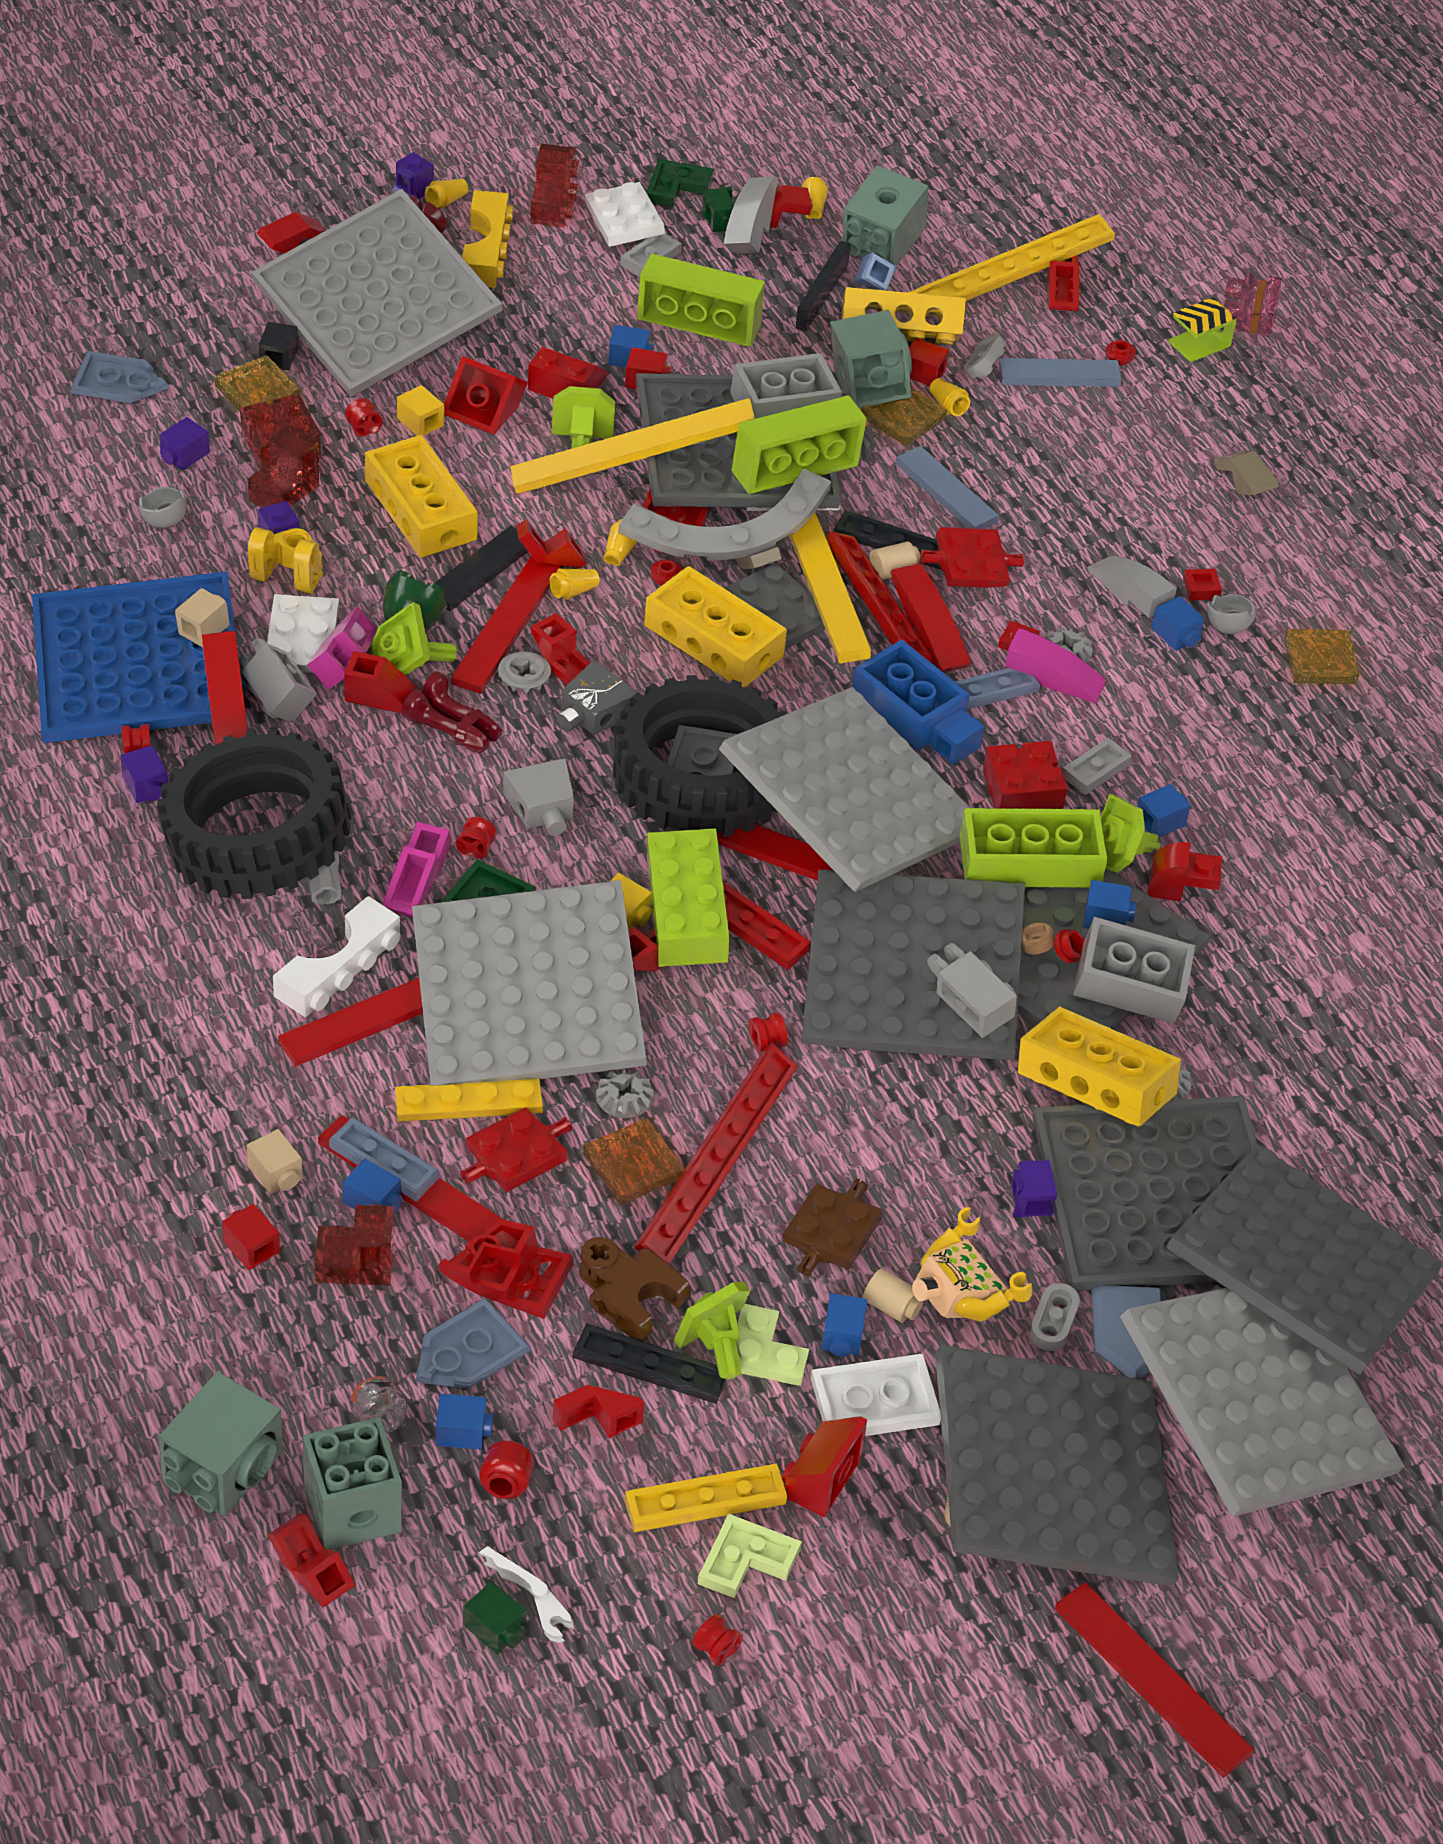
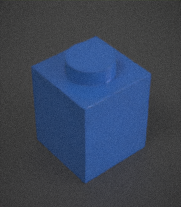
[608,325,655,367]
[1152,596,1204,651]
[930,708,985,765]
[1137,784,1191,838]
[1083,880,1137,929]
[343,1159,403,1223]
[821,1293,868,1357]
[435,1393,493,1450]

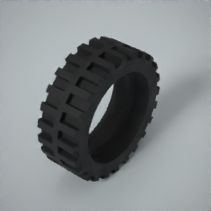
[613,675,787,837]
[157,730,351,899]

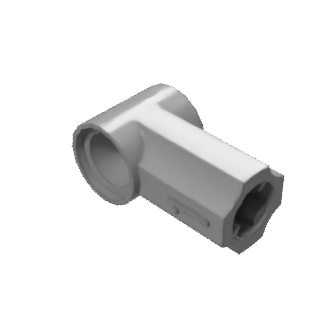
[308,851,341,905]

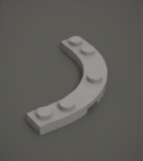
[618,468,831,560]

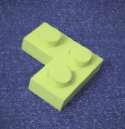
[736,1304,809,1386]
[698,1513,802,1598]

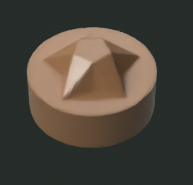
[1021,923,1055,955]

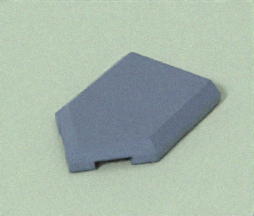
[70,351,169,403]
[1091,1285,1166,1379]
[416,1298,531,1389]

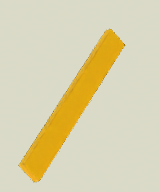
[907,214,1115,317]
[510,398,755,493]
[789,512,871,663]

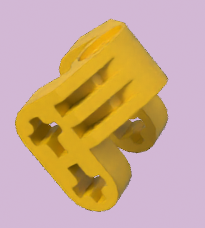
[248,527,323,595]

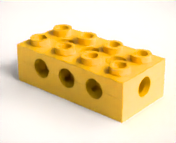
[842,287,966,345]
[365,435,478,558]
[644,566,787,688]
[1018,1006,1181,1127]

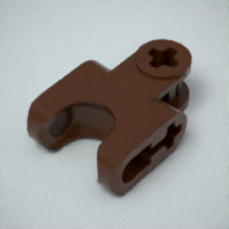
[579,1237,691,1341]

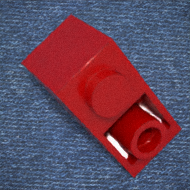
[344,651,418,713]

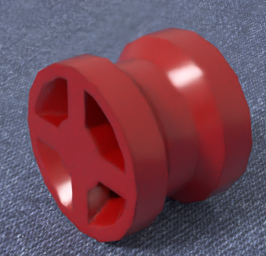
[345,398,383,437]
[121,724,151,754]
[456,817,497,859]
[749,1012,788,1052]
[692,1614,743,1666]

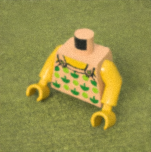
[912,1207,1032,1322]

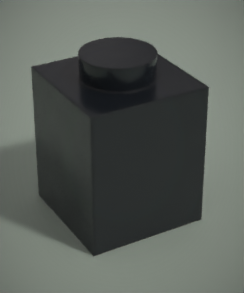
[259,321,298,371]

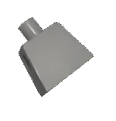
[503,758,574,836]

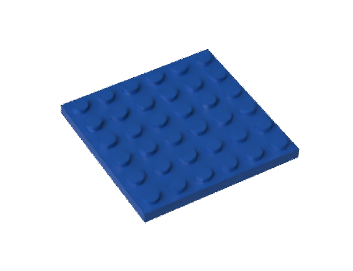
[32,571,235,743]

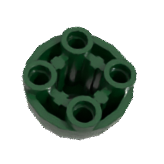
[383,570,447,632]

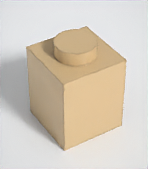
[175,588,230,647]
[247,1129,302,1195]

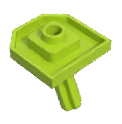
[552,386,615,449]
[370,602,457,676]
[1101,794,1161,873]
[674,1282,751,1380]

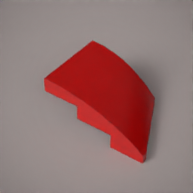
[438,1219,574,1319]

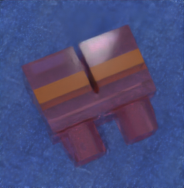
[1224,272,1282,337]

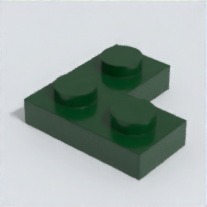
[646,159,714,207]

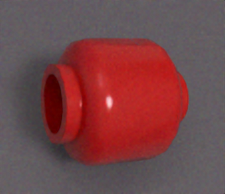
[479,1440,535,1499]

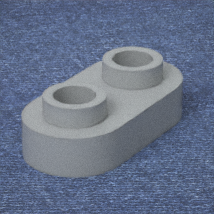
[963,332,1006,379]
[1030,1283,1080,1351]

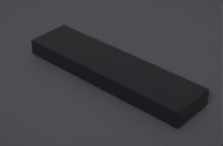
[795,241,851,332]
[833,510,943,571]
[434,526,529,612]
[573,1323,727,1404]

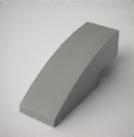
[723,176,778,254]
[1087,556,1177,618]

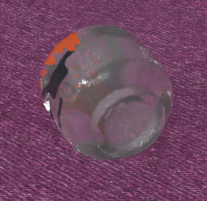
[350,1376,407,1433]

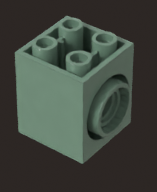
[843,165,928,266]
[830,310,912,408]
[158,1371,283,1516]
[302,1417,402,1550]

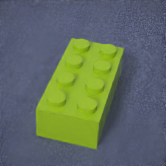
[637,253,765,347]
[731,395,867,494]
[960,808,1107,888]
[647,829,729,967]

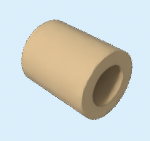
[870,541,920,580]
[863,1268,923,1323]

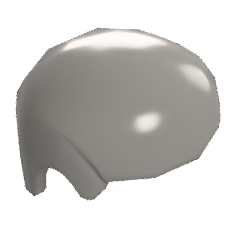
[138,487,187,529]
[1207,594,1256,635]

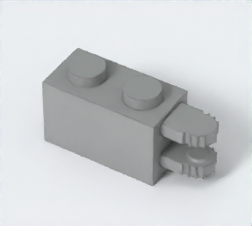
[239,638,317,722]
[927,943,1017,1038]

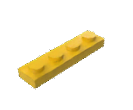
[395,1078,543,1122]
[625,1463,787,1532]

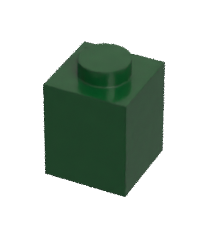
[463,1581,527,1655]

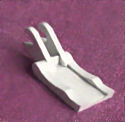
[479,1546,574,1643]

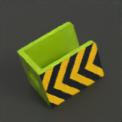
[1168,297,1237,362]

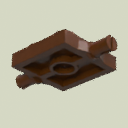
[783,1179,882,1277]

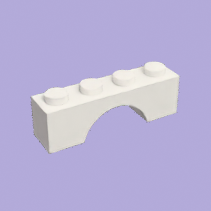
[273,896,401,1018]

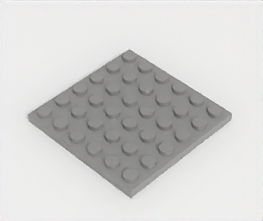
[251,189,503,397]
[719,687,971,892]
[412,880,647,1086]
[1120,1288,1405,1517]

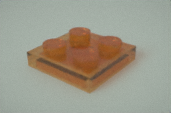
[583,1118,684,1205]

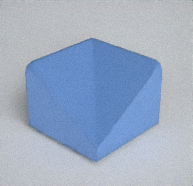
[854,253,896,291]

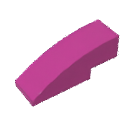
[307,606,377,690]
[1005,628,1106,703]
[382,822,452,918]

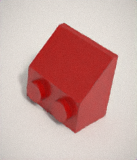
[528,347,609,399]
[444,356,528,435]
[782,1416,867,1518]

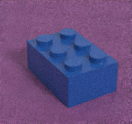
[852,640,970,751]

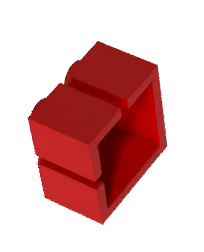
[983,741,1067,809]

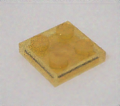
[214,355,300,420]
[861,386,947,446]
[1284,629,1359,684]

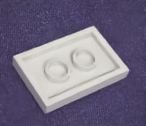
[585,182,665,247]
[267,594,339,673]
[811,1354,941,1436]

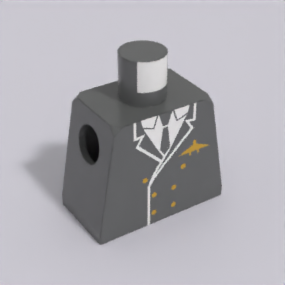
[557,660,638,735]

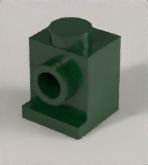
[702,186,735,232]

